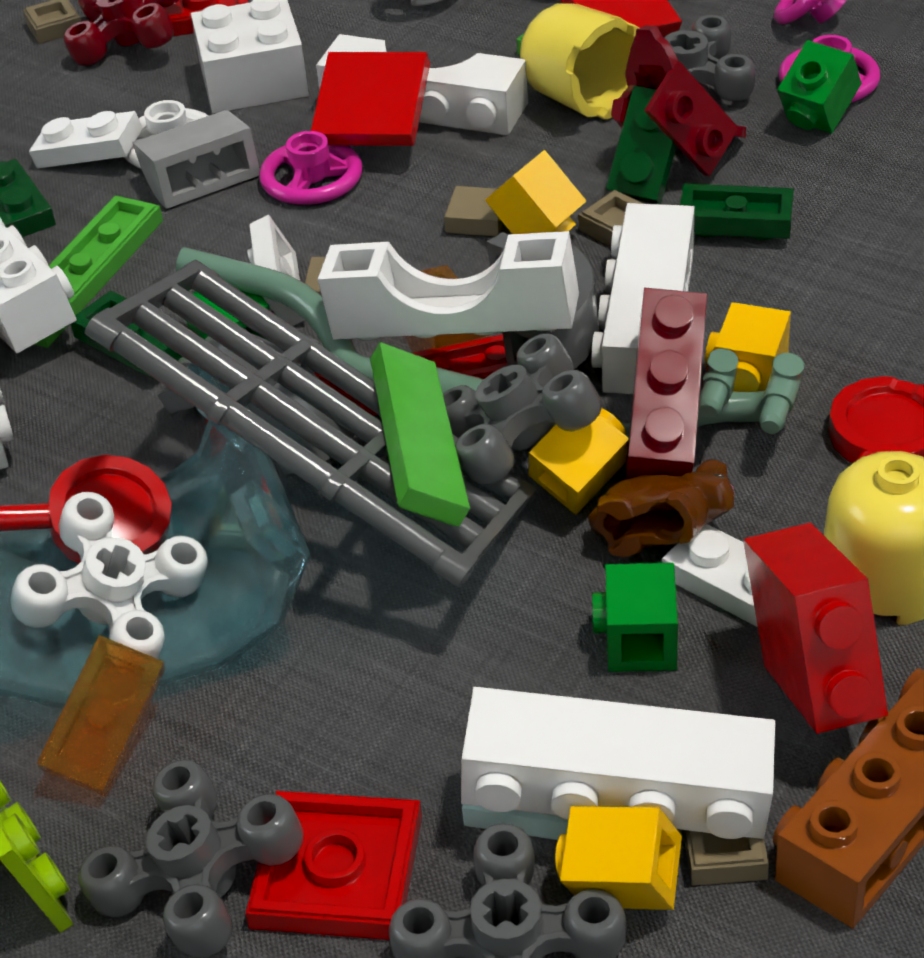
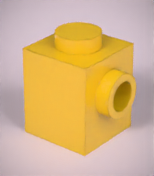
[485,150,586,234]
[705,302,791,392]
[528,408,629,515]
[555,806,682,910]

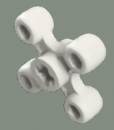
[10,492,208,673]

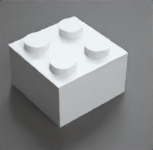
[191,0,309,114]

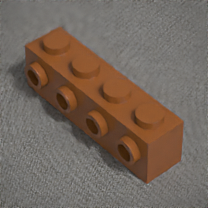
[773,668,924,929]

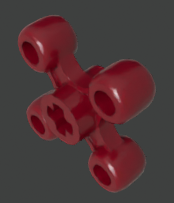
[63,0,180,66]

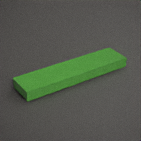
[35,195,163,348]
[370,342,470,526]

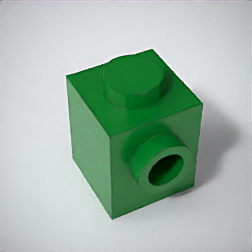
[777,40,862,133]
[592,563,678,672]

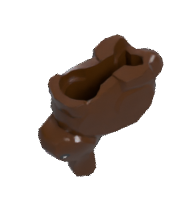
[588,459,734,558]

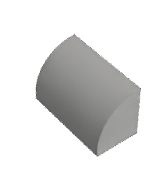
[132,110,260,209]

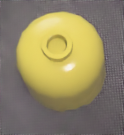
[520,3,639,119]
[824,451,924,625]

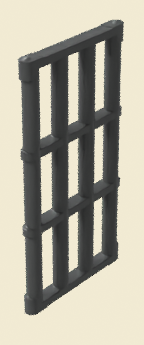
[85,259,537,587]

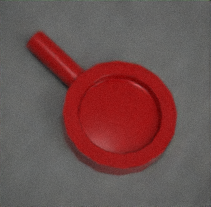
[828,376,924,463]
[0,454,172,564]

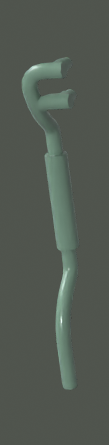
[176,247,804,438]

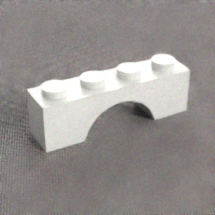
[316,34,528,136]
[318,231,579,341]

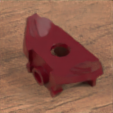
[611,25,746,177]

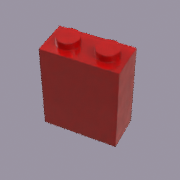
[743,522,888,734]

